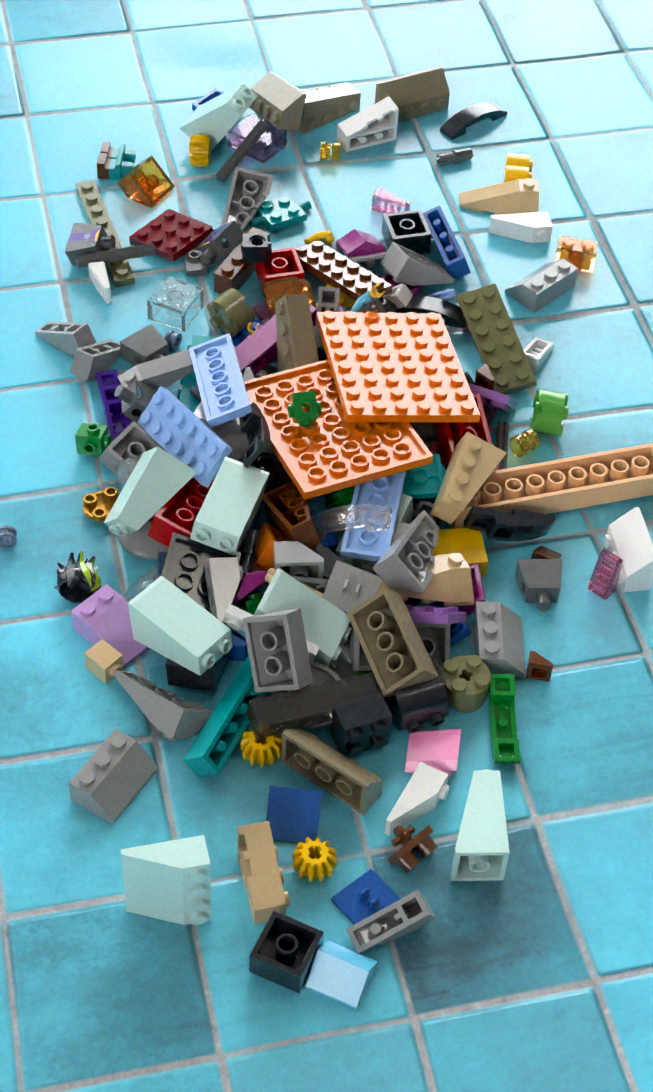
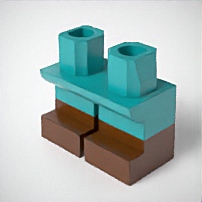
[97,141,136,180]

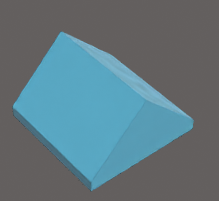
[305,941,378,1010]

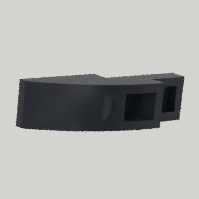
[464,506,556,541]

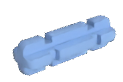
[428,289,456,301]

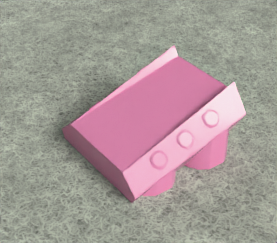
[404,729,461,779]

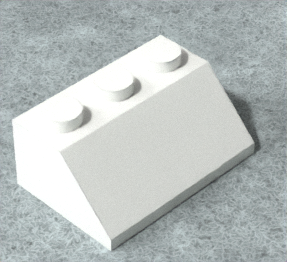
[604,507,653,592]

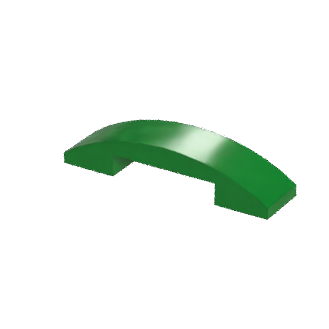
[489,674,520,764]

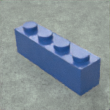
[423,205,471,280]

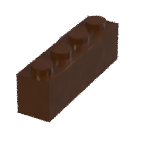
[214,227,270,294]
[262,481,321,550]

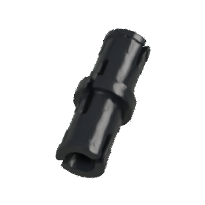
[239,530,261,576]

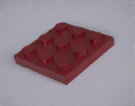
[129,209,213,262]

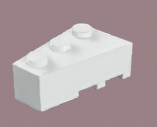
[337,96,399,152]

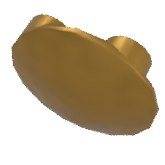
[82,487,120,523]

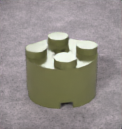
[207,288,255,338]
[441,654,491,713]

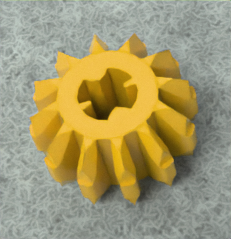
[189,134,211,167]
[240,723,282,768]
[292,836,337,883]

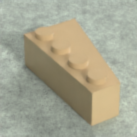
[430,432,507,524]

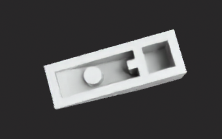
[488,212,553,243]
[385,762,450,836]

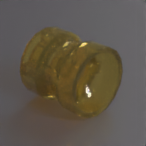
[320,141,340,162]
[509,429,540,457]

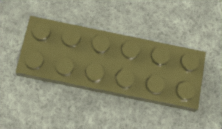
[456,283,536,395]

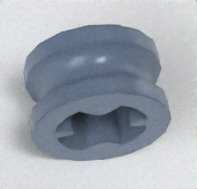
[164,330,182,351]
[0,525,17,548]

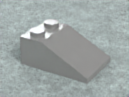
[380,242,455,286]
[99,421,168,481]

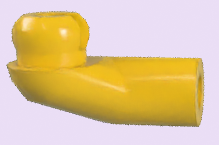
[304,231,335,245]

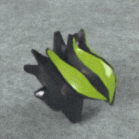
[54,551,101,603]

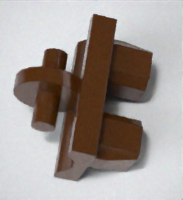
[387,825,437,872]

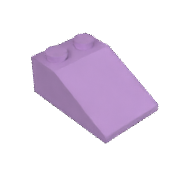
[71,584,149,668]

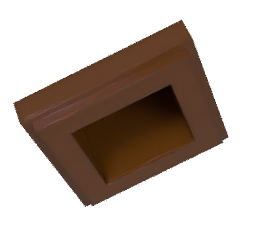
[474,364,495,390]
[531,545,562,559]
[526,650,553,681]

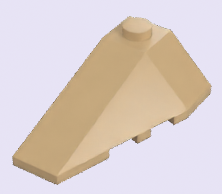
[459,179,539,215]
[376,553,474,607]

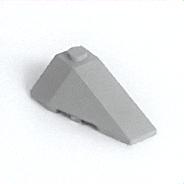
[221,167,273,231]

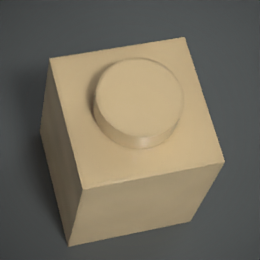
[84,639,124,684]

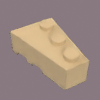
[237,821,290,924]

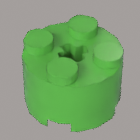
[530,389,569,436]

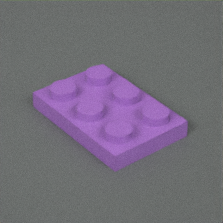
[468,383,518,412]
[405,604,466,624]

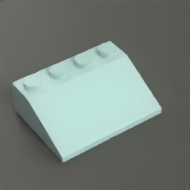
[120,835,211,925]

